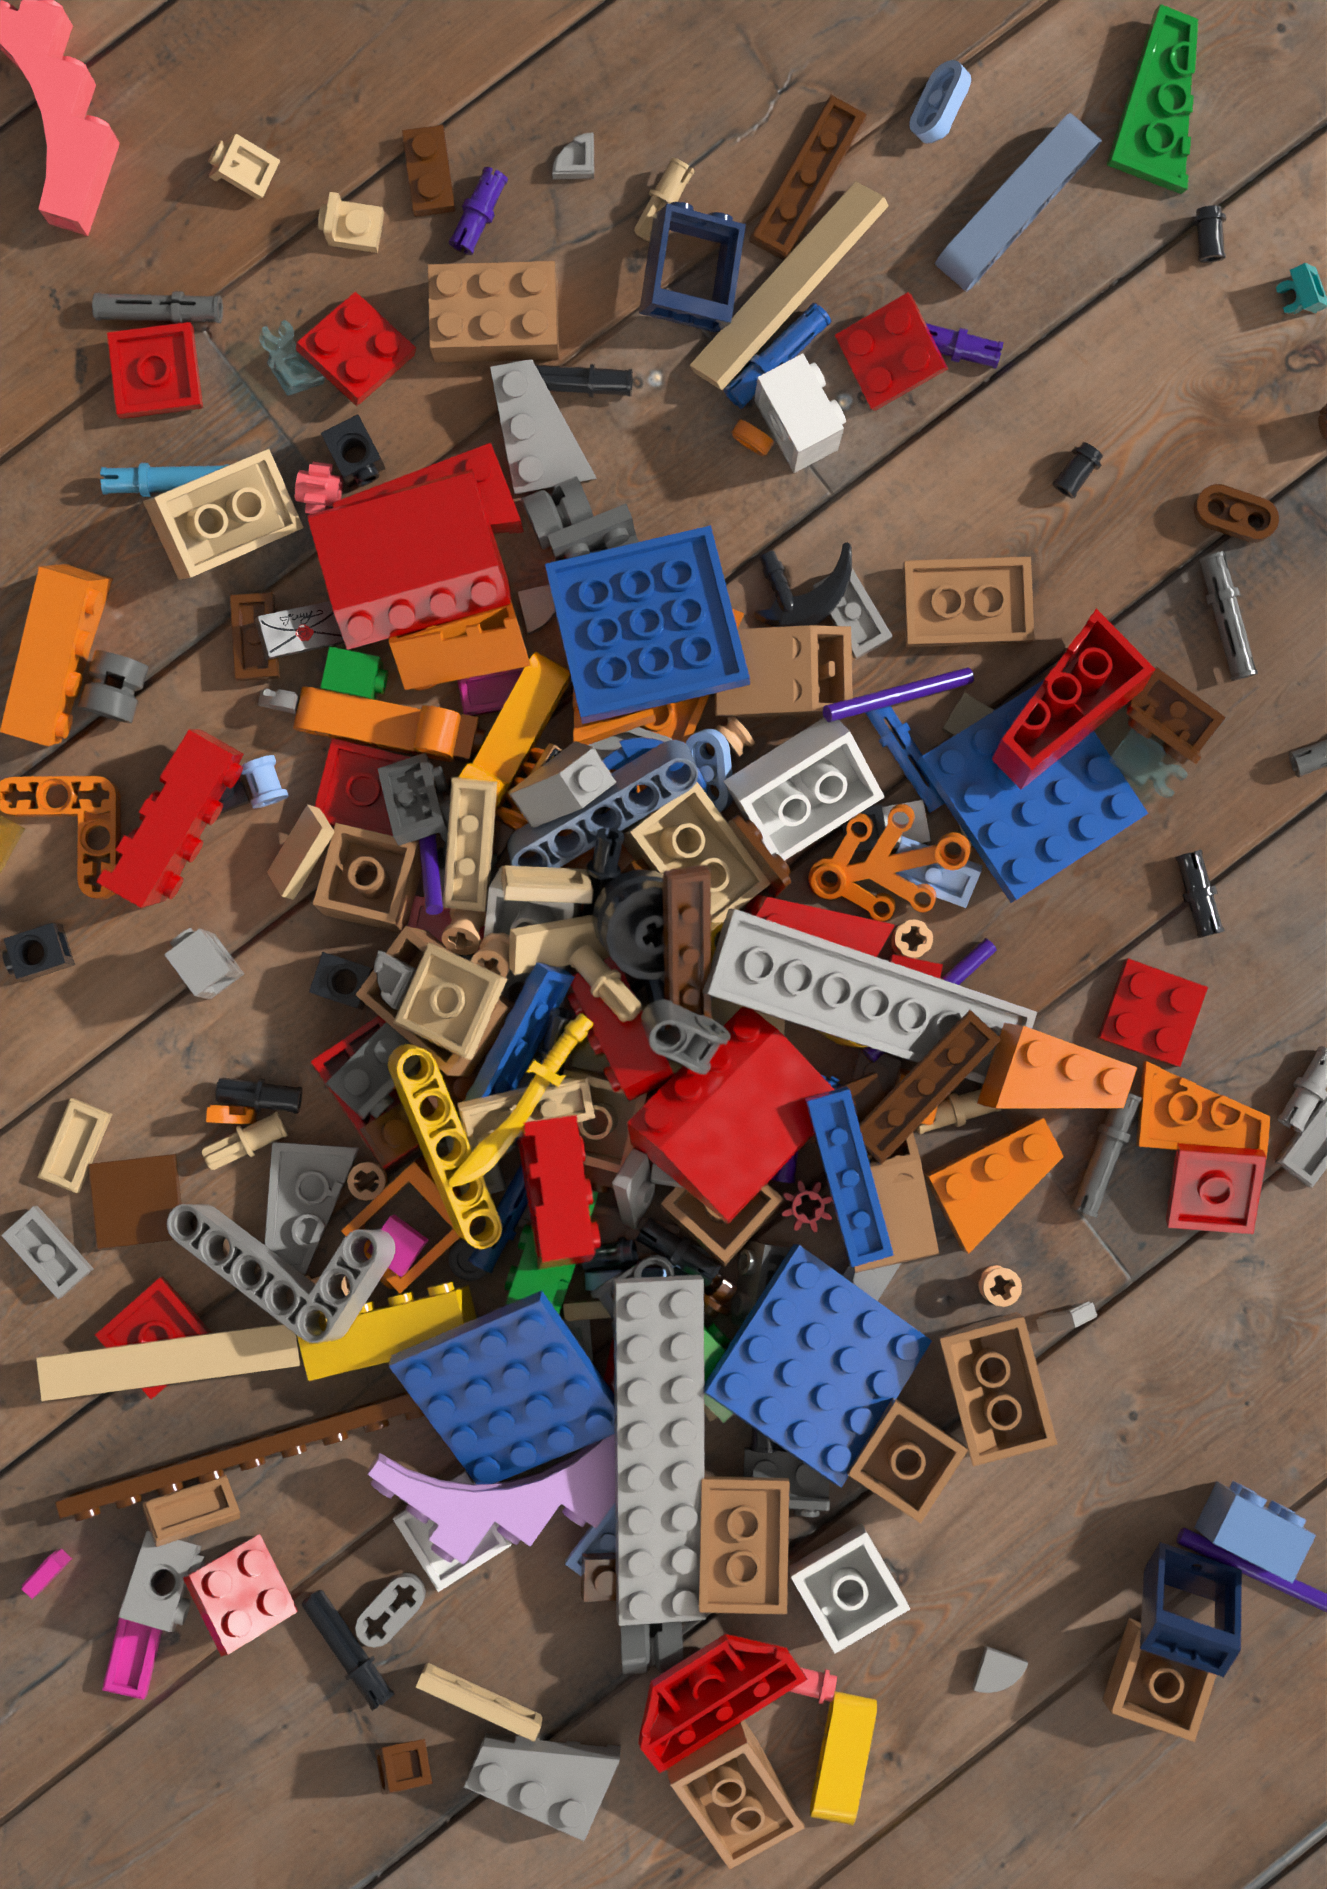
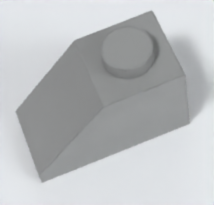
[508,741,616,828]

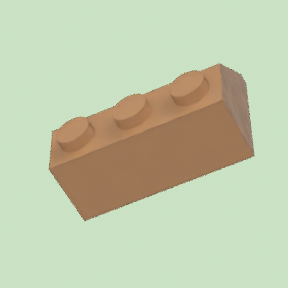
[939,1312,1058,1467]

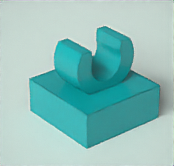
[1276,263,1327,314]

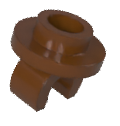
[704,1273,737,1319]

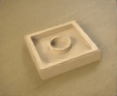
[393,943,507,1060]

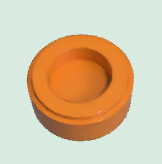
[731,419,775,456]

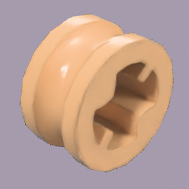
[715,716,755,757]
[347,1162,388,1201]

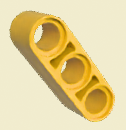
[810,1691,877,1826]

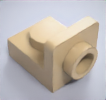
[208,134,280,200]
[318,192,384,253]

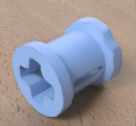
[241,755,289,808]

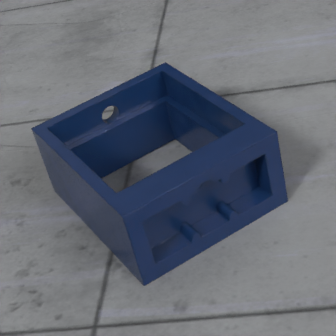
[639,202,746,333]
[1140,1542,1242,1677]

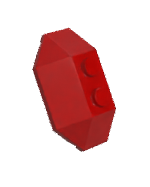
[638,1634,808,1773]

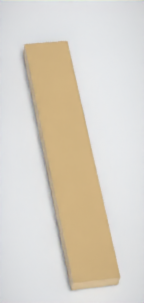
[690,181,889,390]
[36,1324,302,1401]

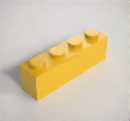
[297,1281,477,1381]

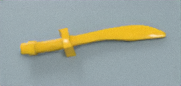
[448,1013,593,1187]

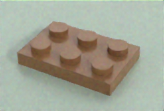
[903,557,1034,647]
[699,1476,789,1614]

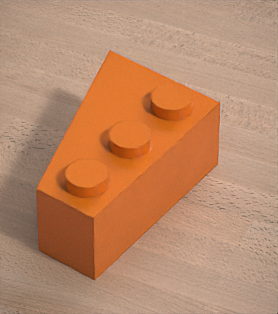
[389,603,531,691]
[977,1023,1137,1108]
[924,1117,1064,1254]

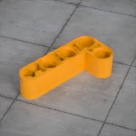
[450,652,572,816]

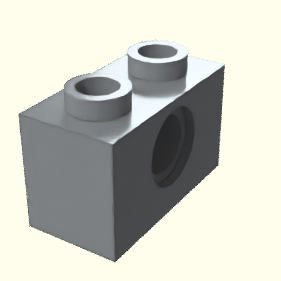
[118,1531,205,1632]

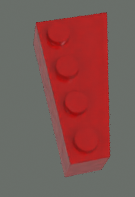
[332,443,524,534]
[992,608,1155,790]
[96,729,244,908]

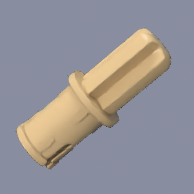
[635,157,695,242]
[569,944,642,1022]
[202,1111,288,1170]

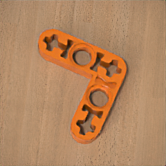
[0,776,121,900]

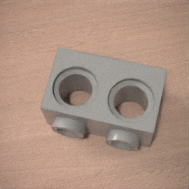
[164,928,244,999]

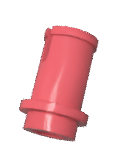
[789,1668,837,1704]

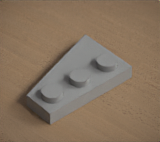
[490,359,597,494]
[265,1142,359,1274]

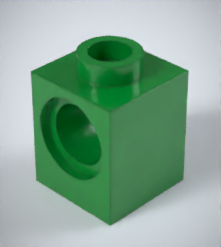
[321,646,389,700]

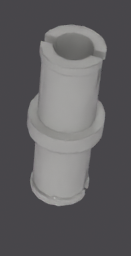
[1277,1046,1327,1133]

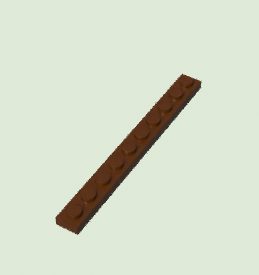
[55,1391,425,1522]

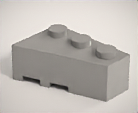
[464,1733,621,1841]

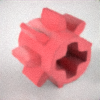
[295,461,343,514]
[781,1180,832,1233]

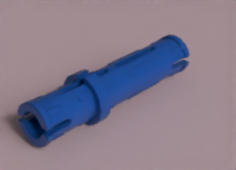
[724,303,831,409]
[866,706,945,813]
[467,1164,528,1274]

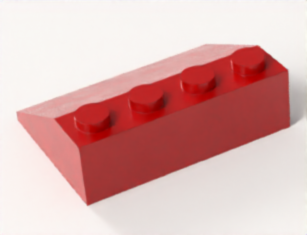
[308,469,511,650]
[627,1006,835,1224]

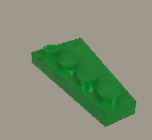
[1106,4,1199,194]

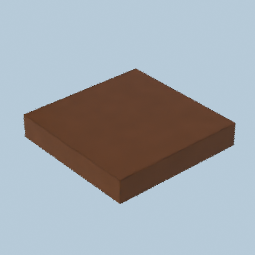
[89,1154,182,1249]

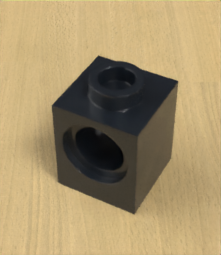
[321,414,386,487]
[2,922,75,981]
[309,952,374,1010]

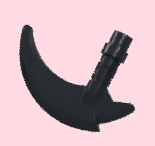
[754,542,852,627]

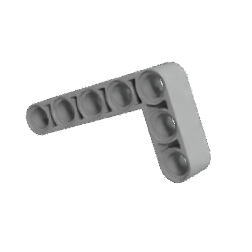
[167,1204,395,1343]

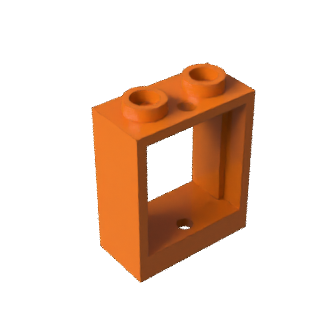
[341,1155,481,1294]

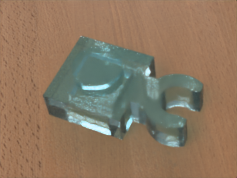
[259,320,325,396]
[1108,728,1188,798]

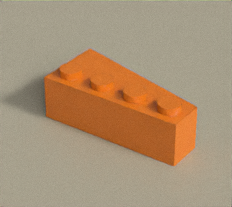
[0,564,113,747]

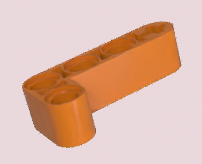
[293,687,461,762]

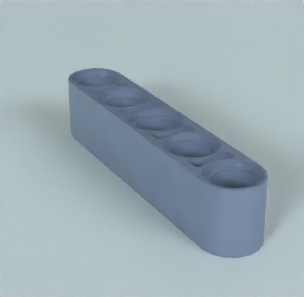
[935,113,1102,292]
[507,740,699,868]

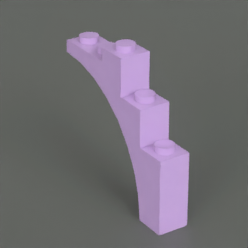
[368,1434,615,1565]

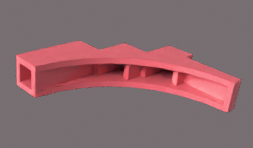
[0,0,120,236]

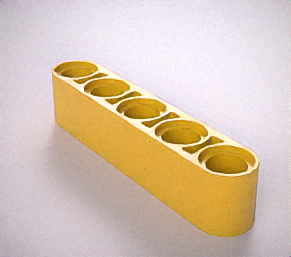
[388,1044,502,1249]

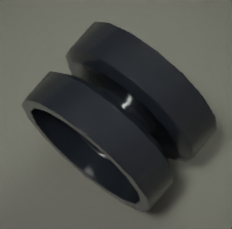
[592,869,664,980]

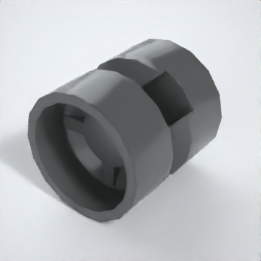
[522,476,594,550]
[78,650,149,724]
[621,1622,683,1675]

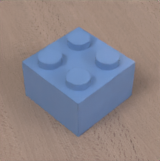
[1194,1481,1316,1583]

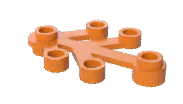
[808,804,971,922]

